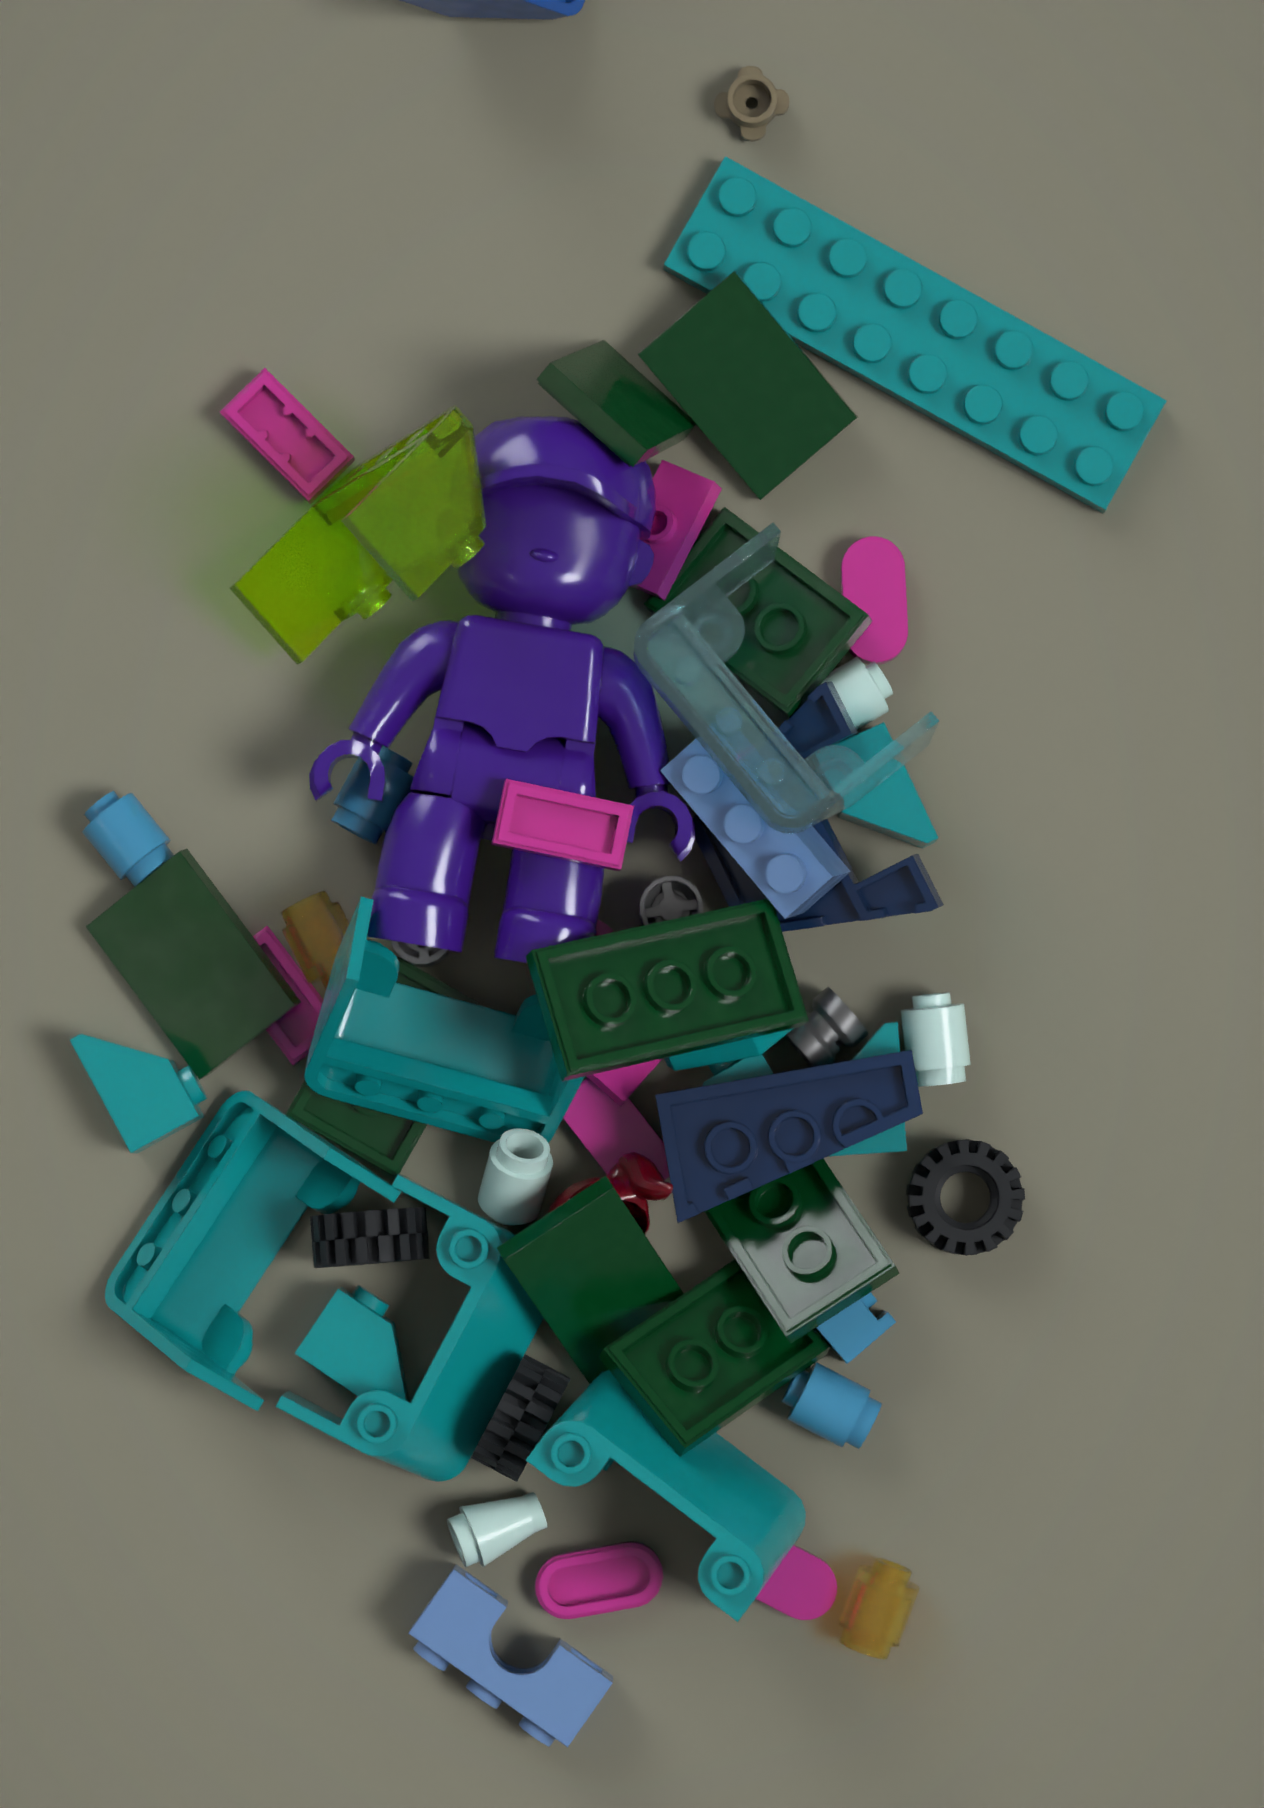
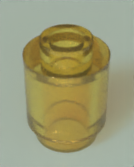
[280,890,349,990]
[839,1558,920,1660]

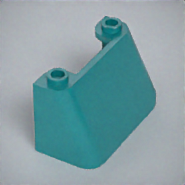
[526,1370,806,1622]

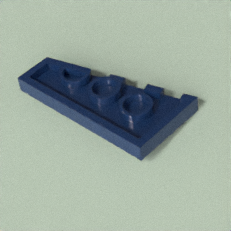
[655,1050,923,1223]

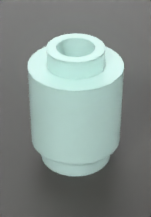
[821,657,893,730]
[901,992,971,1087]
[478,1128,553,1225]

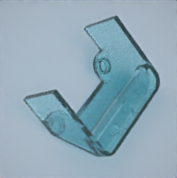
[633,522,939,834]

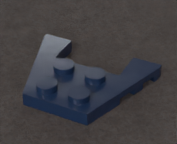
[692,681,944,932]

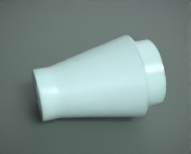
[447,1492,547,1567]

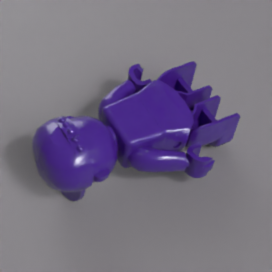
[309,416,695,963]

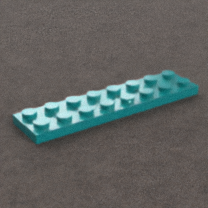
[663,156,1167,514]

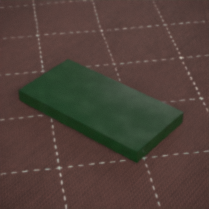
[526,899,809,1081]

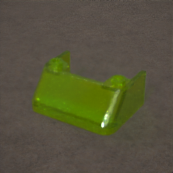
[229,405,486,665]

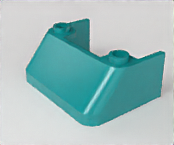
[304,896,585,1143]
[105,1090,401,1411]
[276,1174,544,1482]

